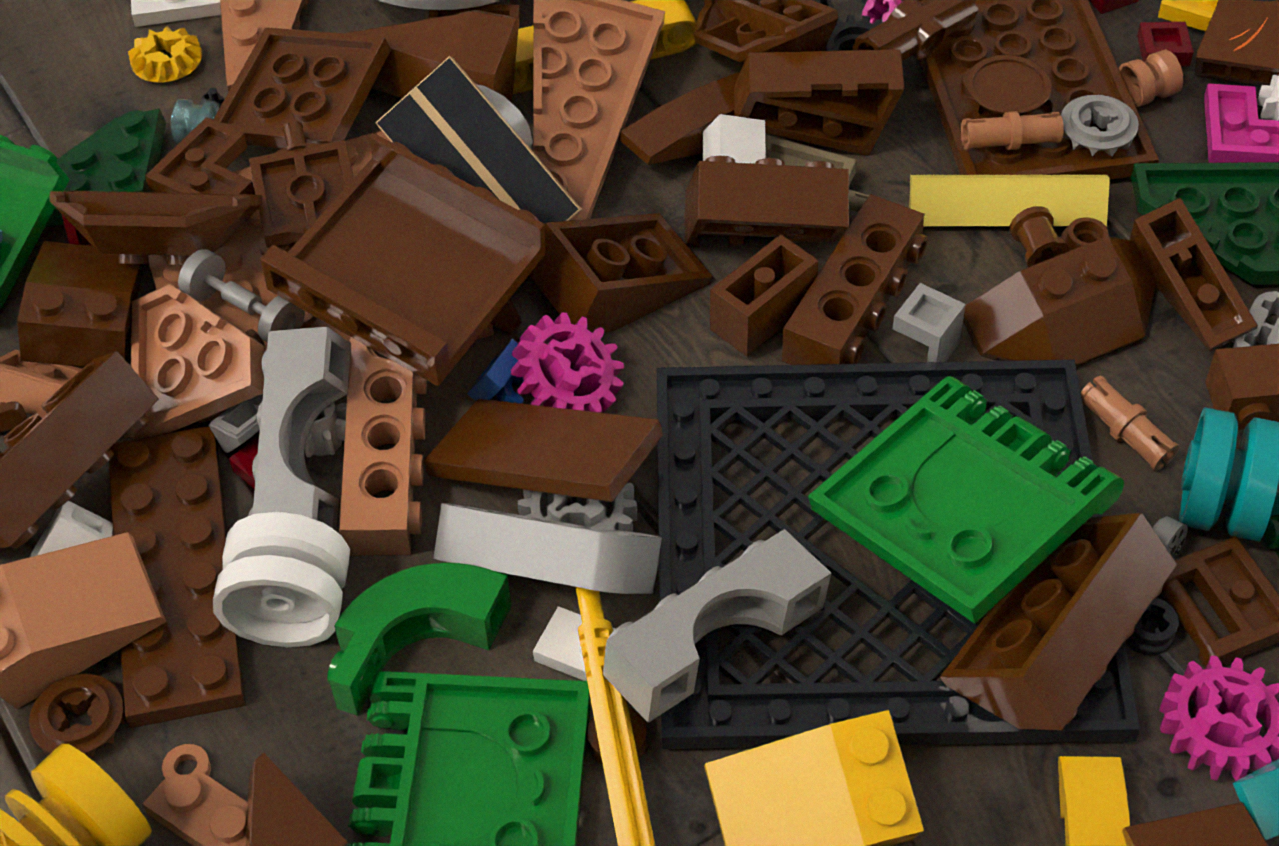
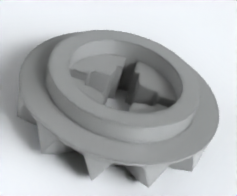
[1061,95,1139,156]

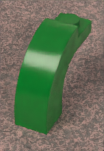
[327,563,512,716]

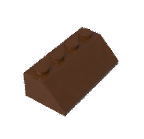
[940,513,1177,730]

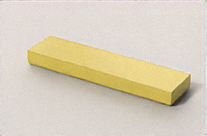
[909,175,1110,226]

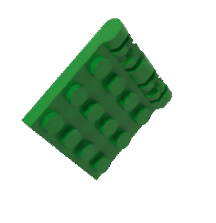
[808,376,1124,624]
[347,671,591,846]

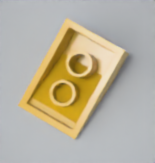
[704,710,924,846]

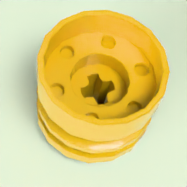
[0,743,152,846]

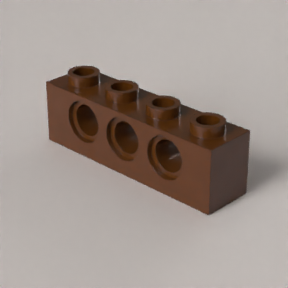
[782,194,928,365]

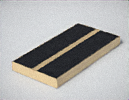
[375,56,582,224]

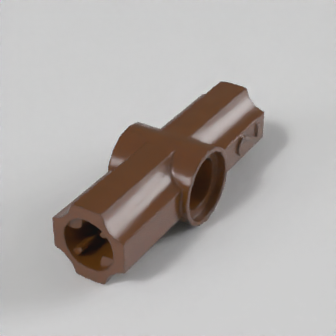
[852,0,979,61]

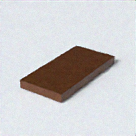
[423,399,663,502]

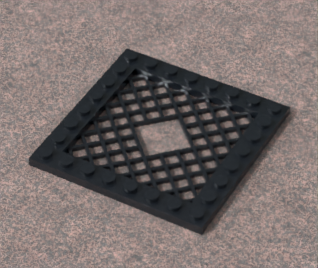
[657,359,1140,749]

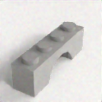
[248,327,351,532]
[603,529,831,723]

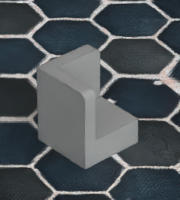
[893,283,966,362]

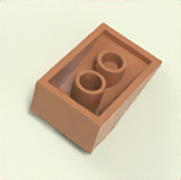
[0,532,167,709]

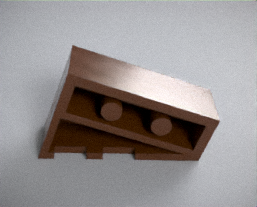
[734,50,904,156]
[685,155,849,248]

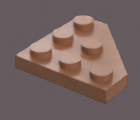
[130,284,264,439]

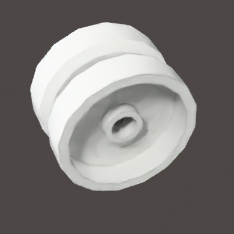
[213,512,350,648]

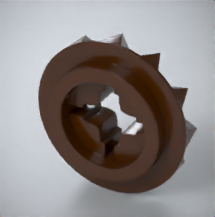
[29,674,125,758]

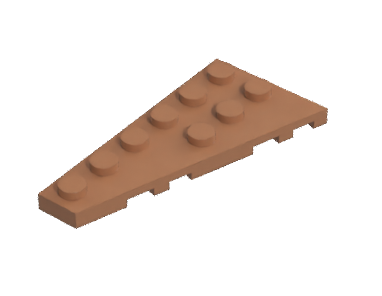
[533,0,665,221]

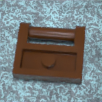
[1158,536,1279,669]

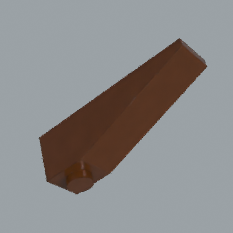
[344,10,519,103]

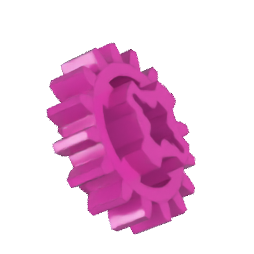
[511,312,624,413]
[1159,655,1279,781]

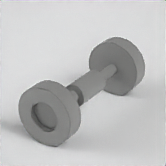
[178,249,305,343]

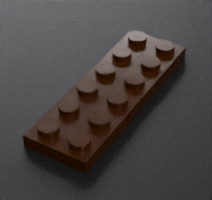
[109,426,246,728]

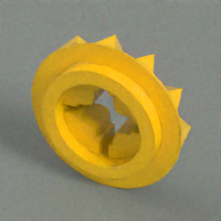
[128,26,202,83]

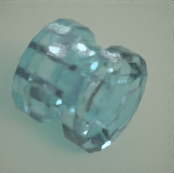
[171,98,221,145]

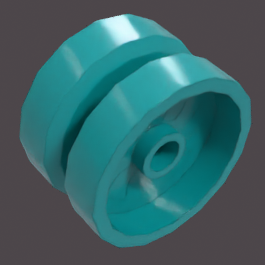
[1179,407,1279,542]

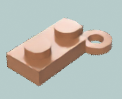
[142,744,248,846]

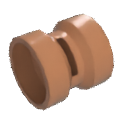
[1119,50,1183,108]

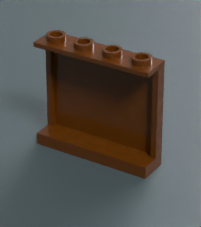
[260,133,545,386]

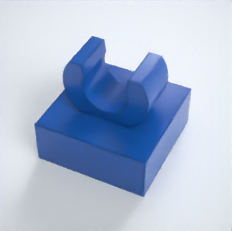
[467,339,524,403]

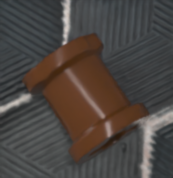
[1010,206,1069,267]

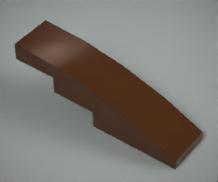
[619,72,740,165]

